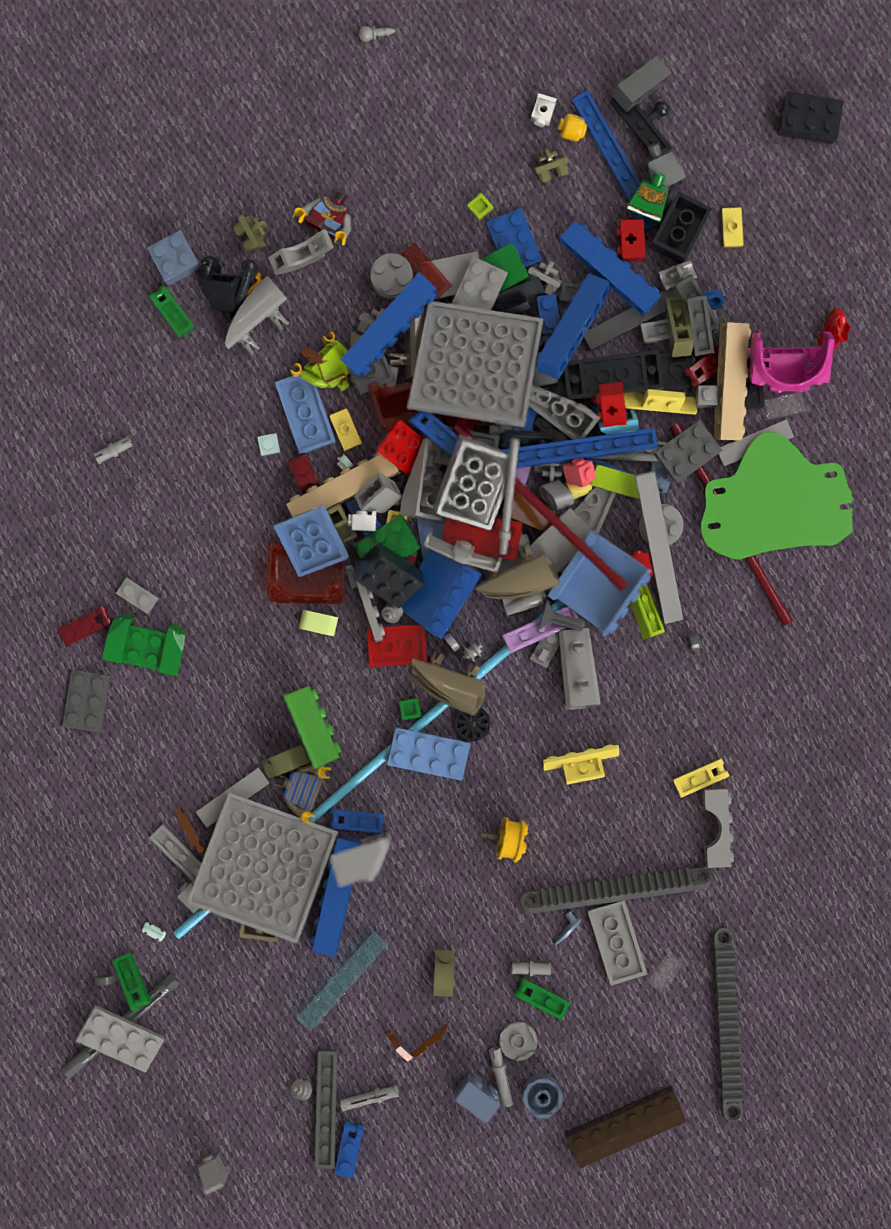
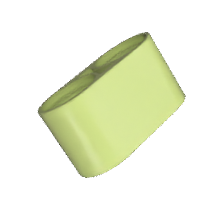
[299,610,338,636]

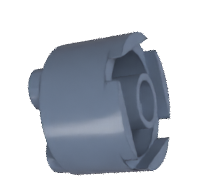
[522,1073,562,1118]

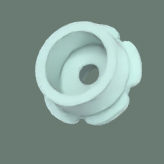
[337,455,354,470]

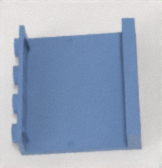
[548,531,651,636]

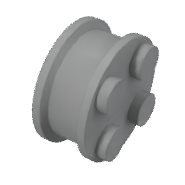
[371,253,413,299]
[639,504,684,545]

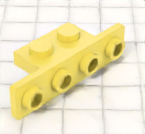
[624,389,697,415]
[543,745,619,785]

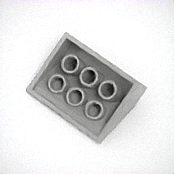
[433,435,518,530]

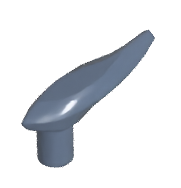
[554,911,581,945]

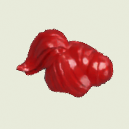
[817,308,851,350]

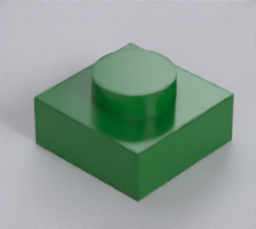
[399,698,421,720]

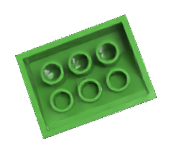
[284,686,342,769]

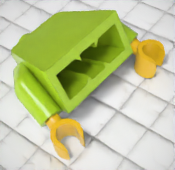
[290,332,350,391]

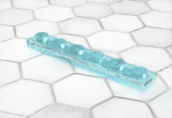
[297,930,389,1031]

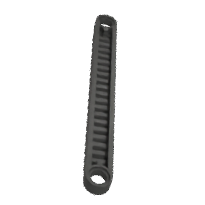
[520,867,711,914]
[713,927,743,1122]

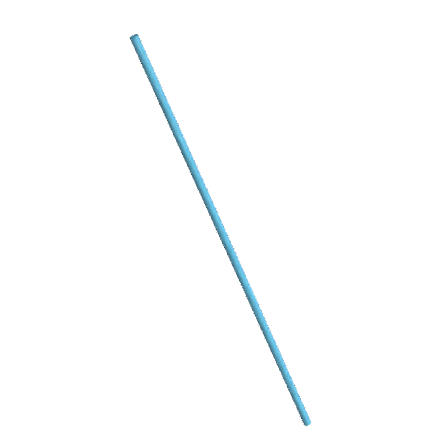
[173,600,565,939]

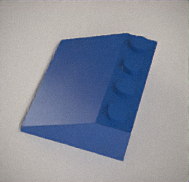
[401,549,484,639]

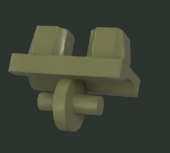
[532,148,569,183]
[233,215,267,251]

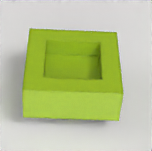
[467,193,494,221]

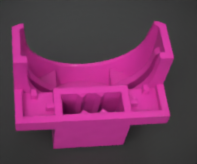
[748,332,835,393]

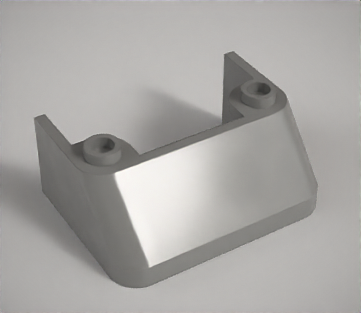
[330,831,392,887]

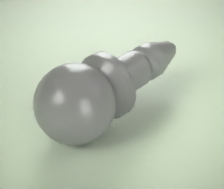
[358,26,395,42]

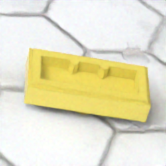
[721,208,743,248]
[330,408,362,451]

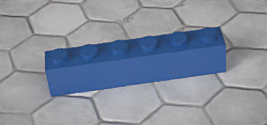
[559,220,661,317]
[340,273,437,378]
[536,274,609,379]
[310,836,362,957]

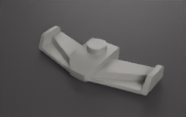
[424,531,502,572]

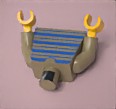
[276,764,331,825]

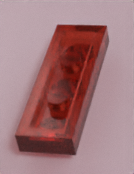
[401,242,453,298]

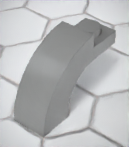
[268,230,334,275]

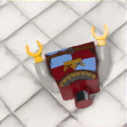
[292,192,351,246]

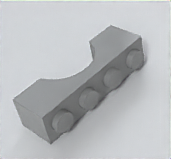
[702,788,734,868]

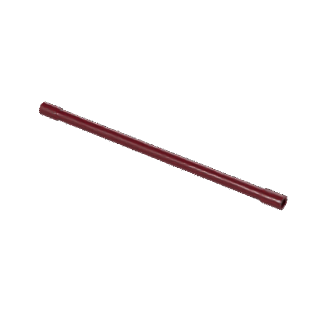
[669,422,793,626]
[452,423,629,592]

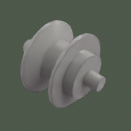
[382,603,403,623]
[462,641,483,662]
[291,1079,312,1100]

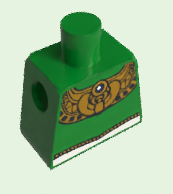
[626,172,669,222]

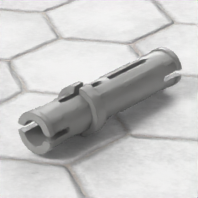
[488,1047,514,1107]
[340,1084,399,1112]

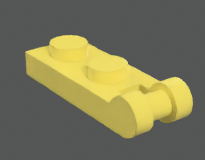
[672,758,729,798]

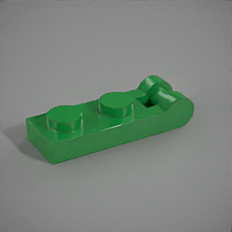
[148,284,195,338]
[112,953,151,1011]
[513,977,570,1020]

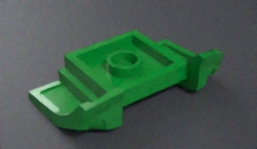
[102,615,185,676]

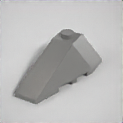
[528,385,600,440]
[400,438,444,522]

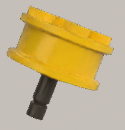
[479,817,528,863]

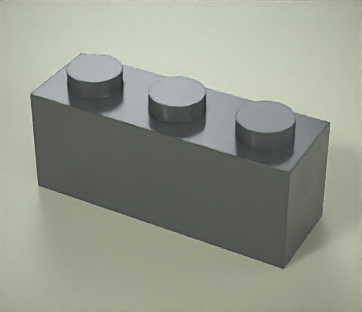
[612,56,672,112]

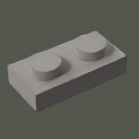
[116,577,159,614]

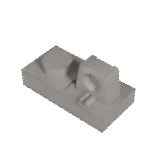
[530,632,560,668]

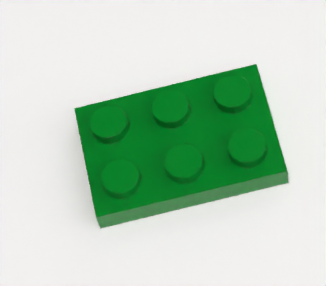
[353,515,421,558]

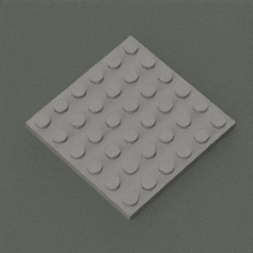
[408,301,543,427]
[186,793,338,943]

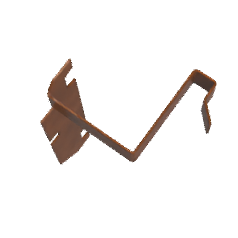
[301,347,348,386]
[177,804,209,853]
[385,1024,447,1062]

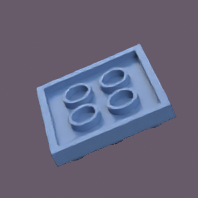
[273,505,349,577]

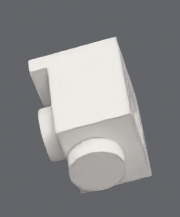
[531,93,557,127]
[348,511,376,531]

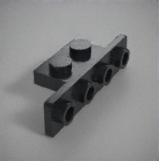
[491,276,545,315]

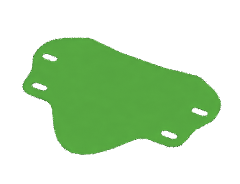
[701,432,853,559]

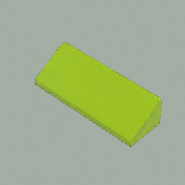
[590,465,639,499]
[630,584,665,640]

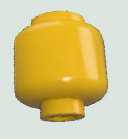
[558,113,587,142]

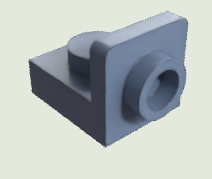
[650,462,671,493]

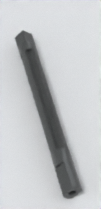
[61,973,180,1078]

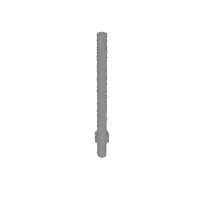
[499,439,519,555]

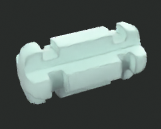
[142,922,166,941]

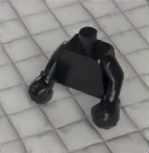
[201,255,259,319]

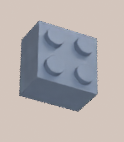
[147,230,202,286]
[455,1072,500,1124]

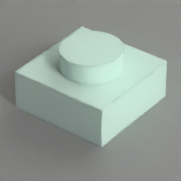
[258,433,280,456]

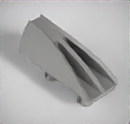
[225,276,289,356]
[559,628,601,710]

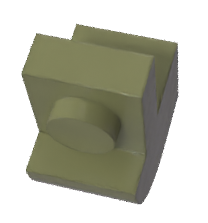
[326,503,356,543]
[262,745,309,779]
[433,950,455,997]

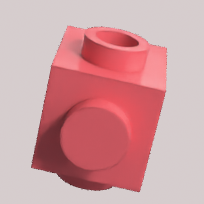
[563,458,596,487]

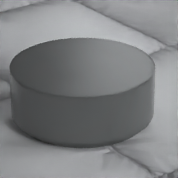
[687,632,700,652]
[94,974,114,986]

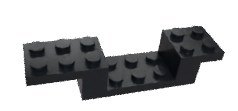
[544,349,699,403]

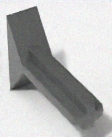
[539,599,585,631]

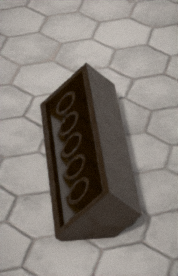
[565,1086,687,1168]

